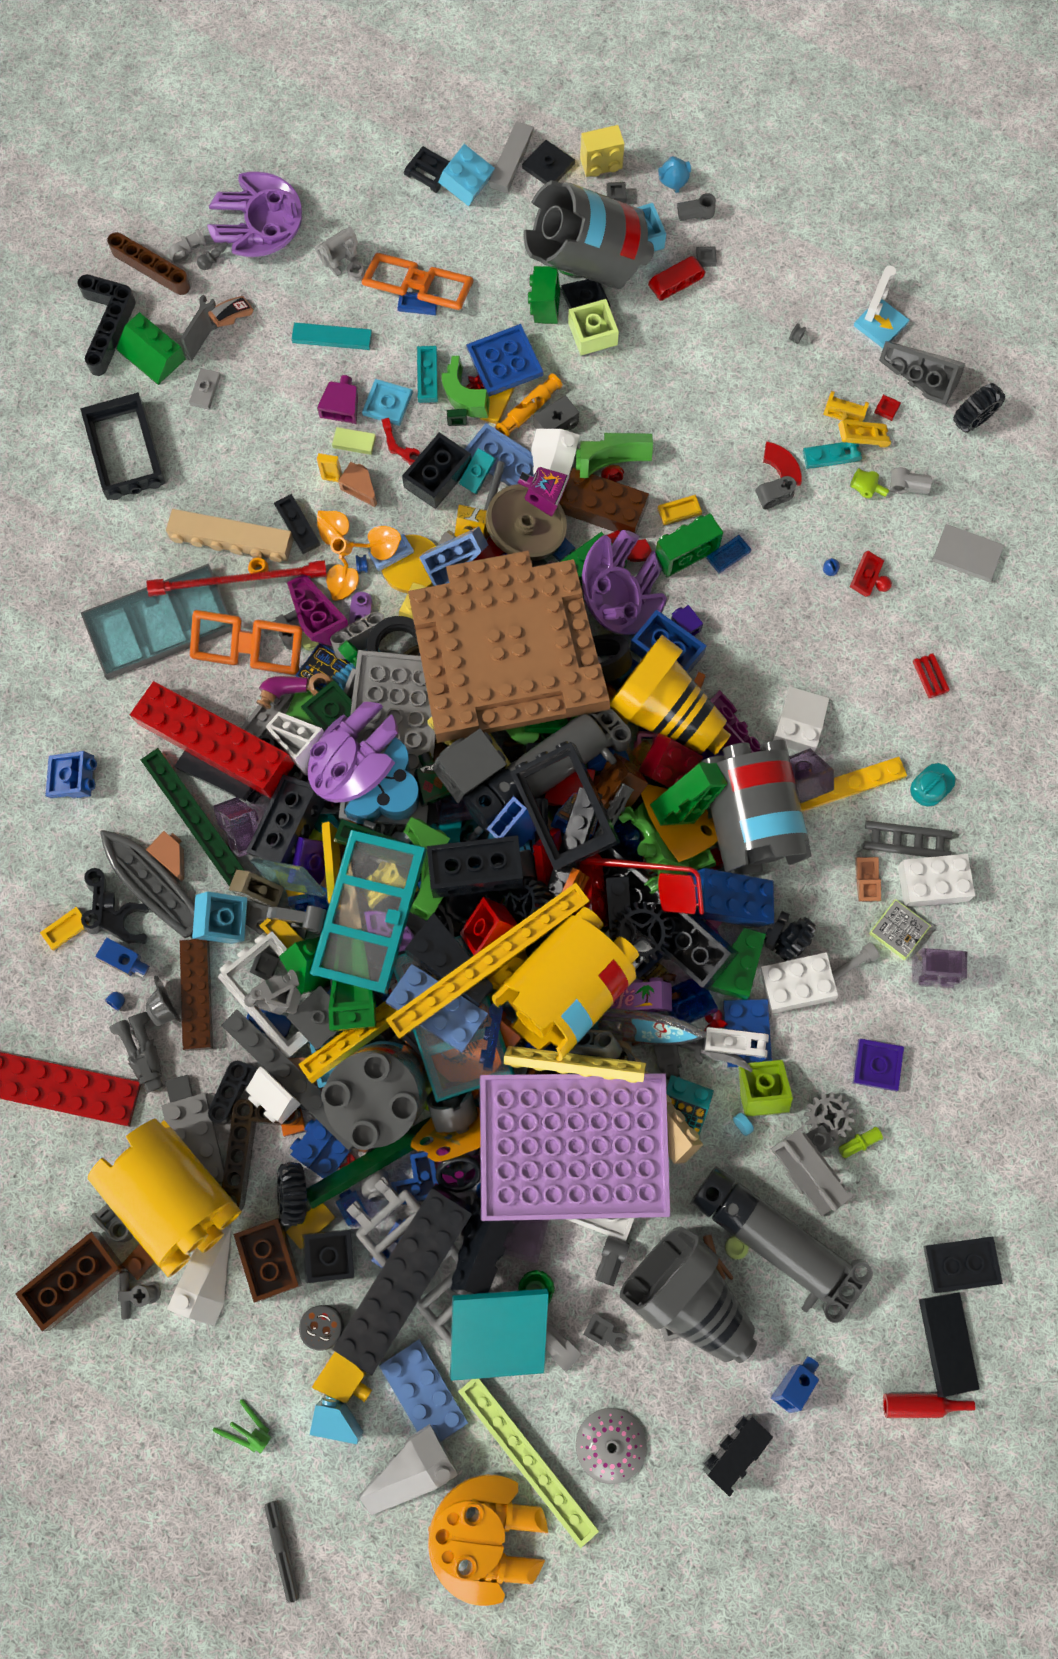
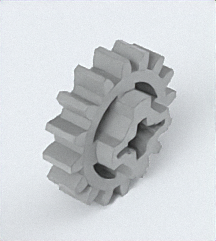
[804,1092,855,1142]

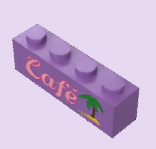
[603,978,672,1016]

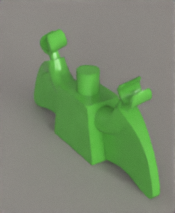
[619,802,698,909]

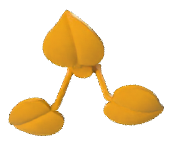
[317,510,401,601]

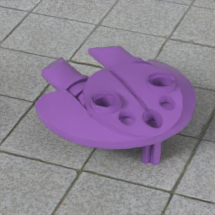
[207,171,302,257]
[582,530,667,635]
[308,702,399,803]

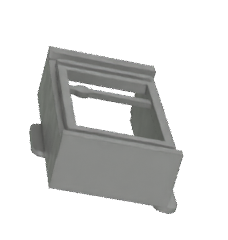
[771,1127,853,1216]

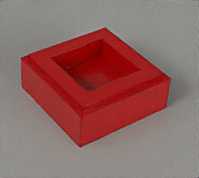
[874,394,901,421]

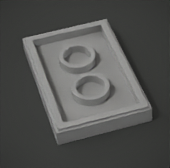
[932,524,1004,582]

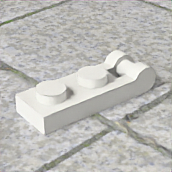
[865,266,896,322]
[704,1027,769,1058]

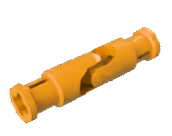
[495,373,563,437]

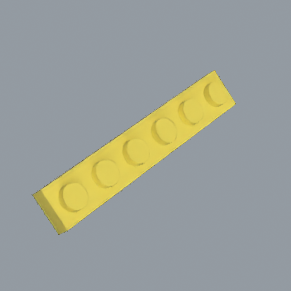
[504,1046,646,1083]

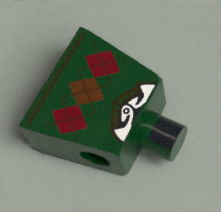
[414,751,452,807]

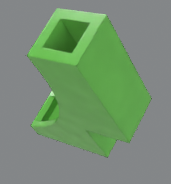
[576,433,653,478]
[404,817,455,921]

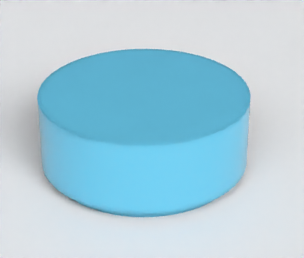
[733,1113,754,1136]

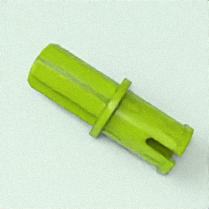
[838,1126,883,1158]

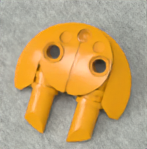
[428,1474,548,1606]

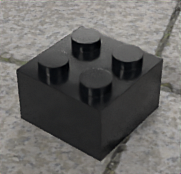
[302,1229,354,1283]

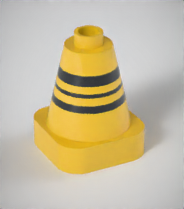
[610,635,731,755]

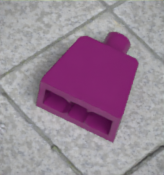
[317,375,358,424]

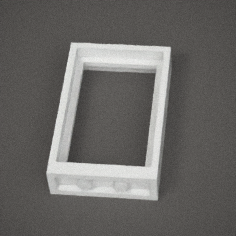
[218,931,314,1058]

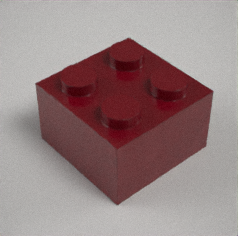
[639,733,703,788]

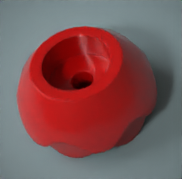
[600,465,624,482]

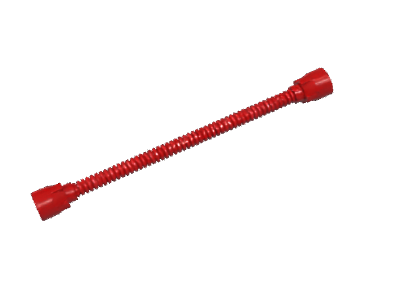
[146,560,327,597]

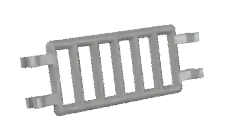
[346,1176,495,1347]

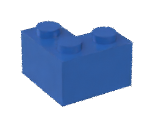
[391,1152,438,1206]

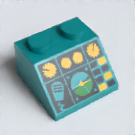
[666,1075,714,1135]

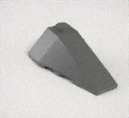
[879,341,966,405]

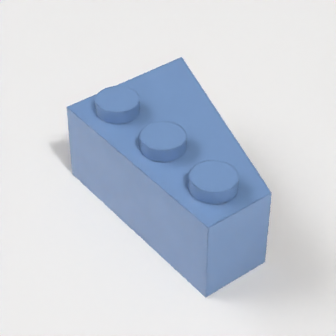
[419,527,488,586]

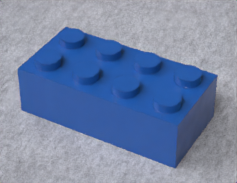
[688,868,774,927]

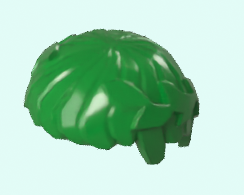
[518,1270,555,1304]

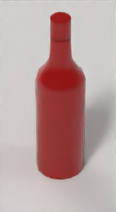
[883,1393,975,1418]

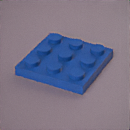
[466,324,543,397]

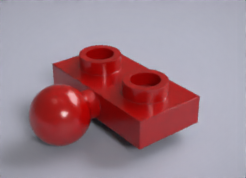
[850,551,892,597]

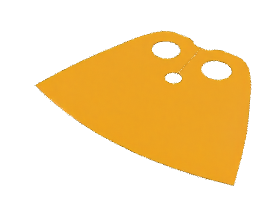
[641,784,718,862]
[411,1107,480,1162]

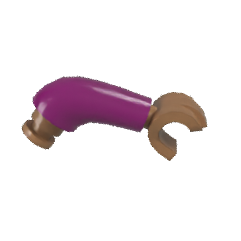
[256,673,333,709]

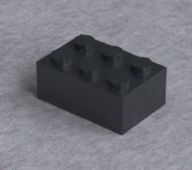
[402,432,472,509]

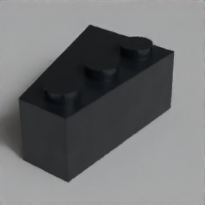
[702,1414,773,1497]

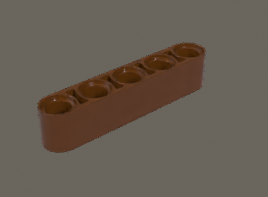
[107,232,190,295]

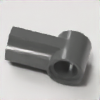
[677,193,716,221]
[595,1235,630,1287]

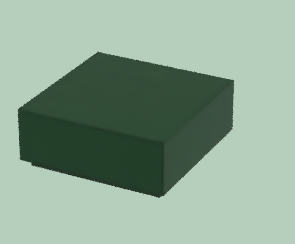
[446,409,467,426]

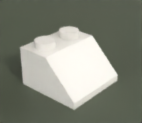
[246,1066,301,1124]

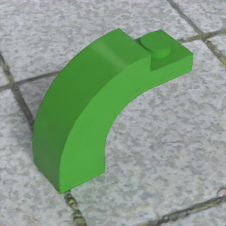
[442,356,490,418]

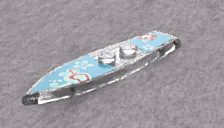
[591,1008,707,1045]

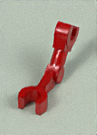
[381,418,420,465]

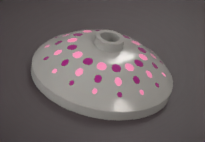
[576,1408,647,1484]

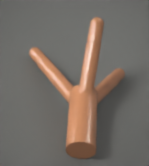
[703,1235,733,1280]

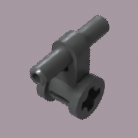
[262,610,298,650]
[118,1271,161,1320]

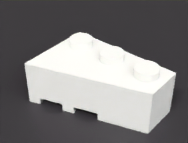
[266,712,324,776]

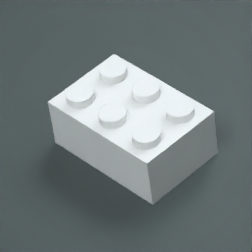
[898,854,975,907]
[761,952,838,1014]

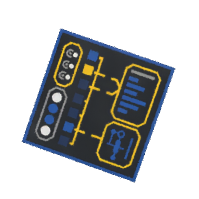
[296,643,350,690]

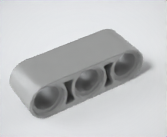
[330,612,388,659]

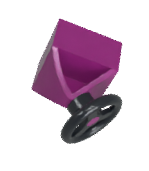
[430,1135,481,1192]

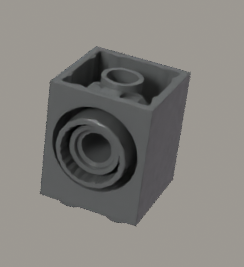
[432,729,507,804]

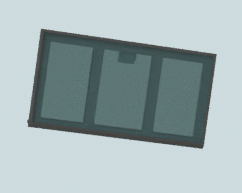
[80,564,233,680]

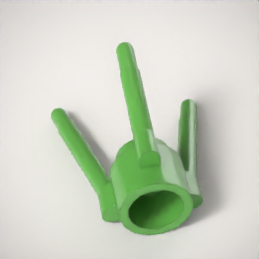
[213,1399,272,1454]

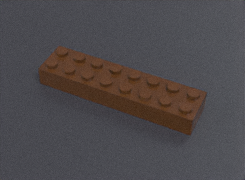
[179,939,213,1051]

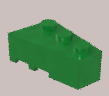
[650,762,727,826]

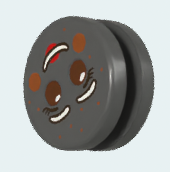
[299,1305,344,1351]

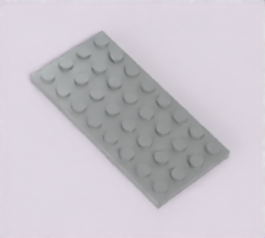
[339,650,436,826]

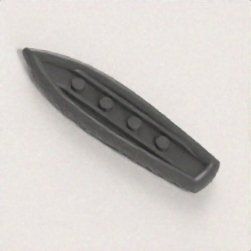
[100,830,195,938]

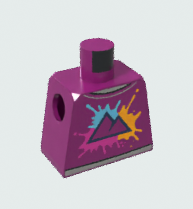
[518,467,570,517]

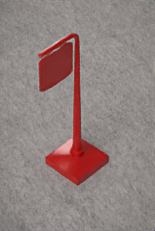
[533,828,704,915]

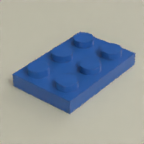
[723,999,772,1068]

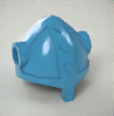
[658,156,691,193]

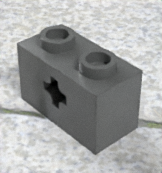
[533,395,580,430]

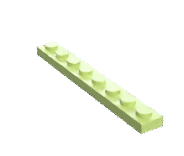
[458,1379,599,1548]

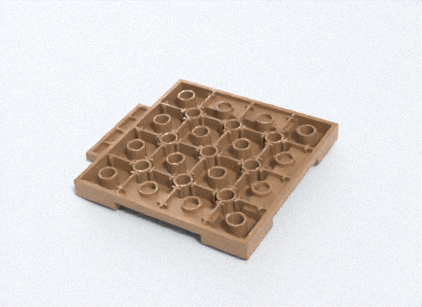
[408,550,610,743]

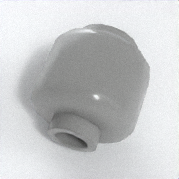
[359,1169,390,1202]

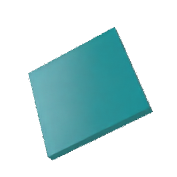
[450,1289,548,1381]

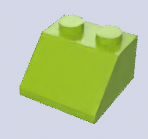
[738,1060,793,1117]

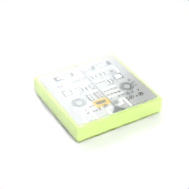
[869,899,931,960]

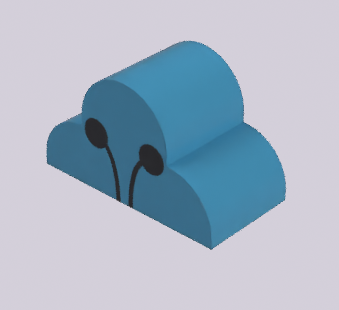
[344,737,419,824]

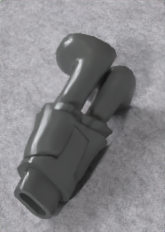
[109,1012,163,1093]

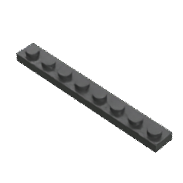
[221,1009,354,1151]

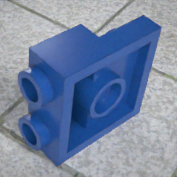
[45,751,97,798]
[290,1119,354,1178]

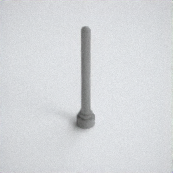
[832,942,880,981]

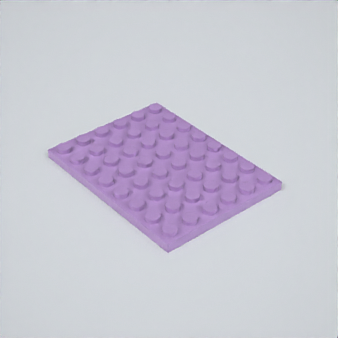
[480,1073,670,1221]

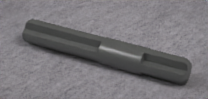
[264,1501,299,1603]

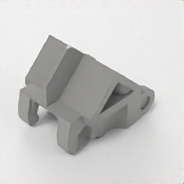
[314,227,358,276]
[244,970,301,1015]

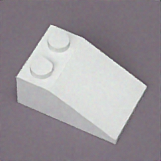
[773,686,829,756]

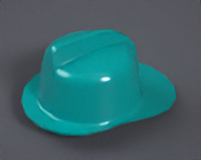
[910,763,956,807]

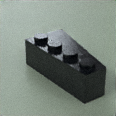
[405,913,493,1007]
[450,1198,515,1295]

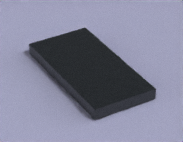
[175,751,253,802]
[919,1292,980,1397]

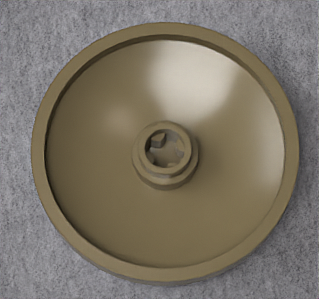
[486,484,567,561]

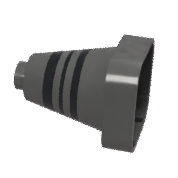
[620,1226,757,1363]

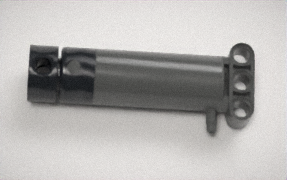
[463,707,631,833]
[690,1166,873,1323]

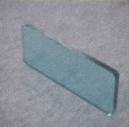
[250,858,326,897]

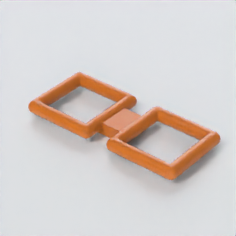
[362,253,474,310]
[190,610,302,675]

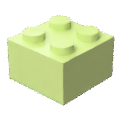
[568,299,619,356]

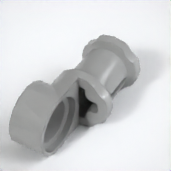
[169,229,206,263]

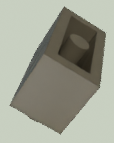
[229,870,284,907]

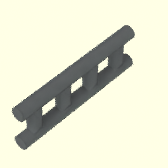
[863,820,952,857]

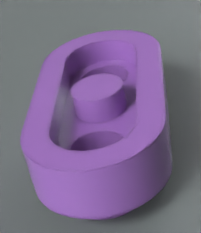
[349,592,372,624]

